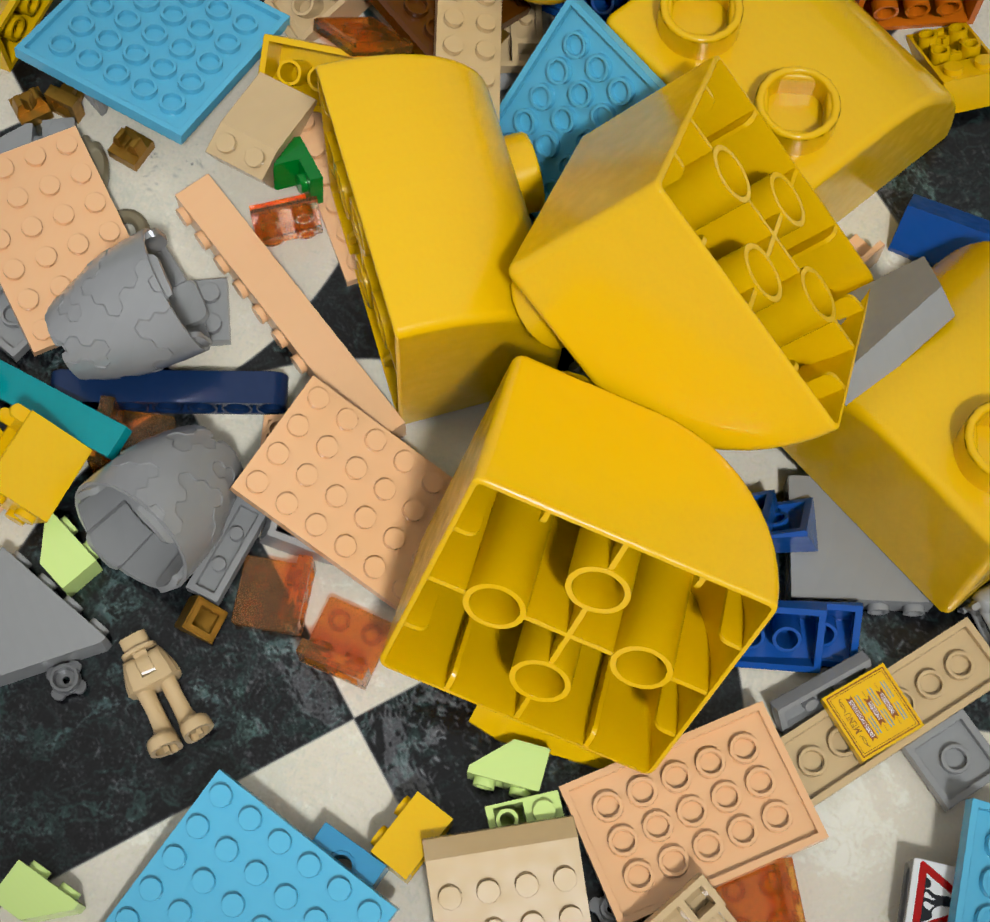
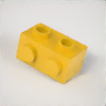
[370,791,454,884]

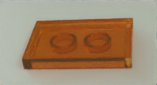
[313,16,413,57]

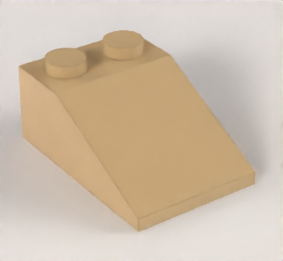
[264,0,372,42]
[205,72,318,189]

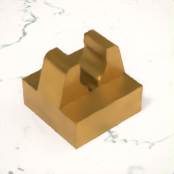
[44,83,85,124]
[8,86,54,127]
[107,126,155,172]

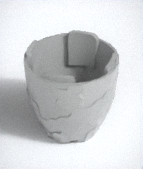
[45,228,213,380]
[75,424,243,593]

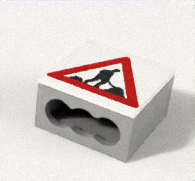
[897,858,956,922]

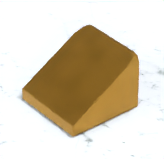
[174,595,228,644]

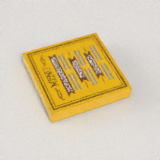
[820,663,924,764]

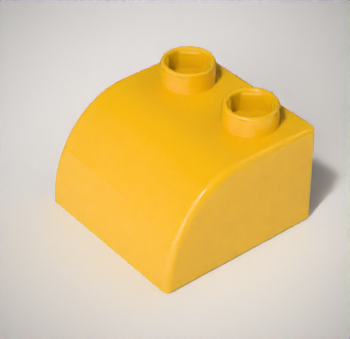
[606,0,956,222]
[316,54,562,424]
[509,56,874,451]
[782,241,990,613]
[380,355,779,774]

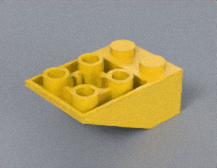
[906,22,990,114]

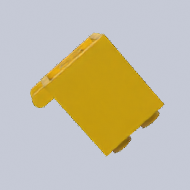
[0,403,93,526]

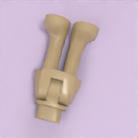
[119,629,214,759]

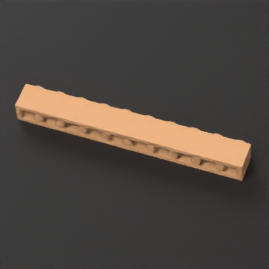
[175,174,407,439]

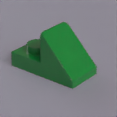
[273,136,323,205]

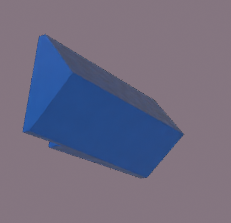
[888,194,990,267]
[752,490,818,553]
[734,600,864,674]

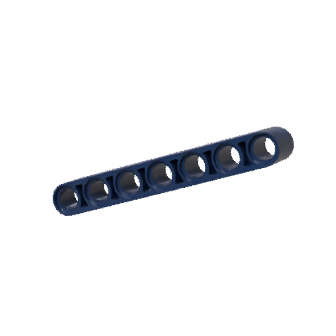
[50,369,289,415]

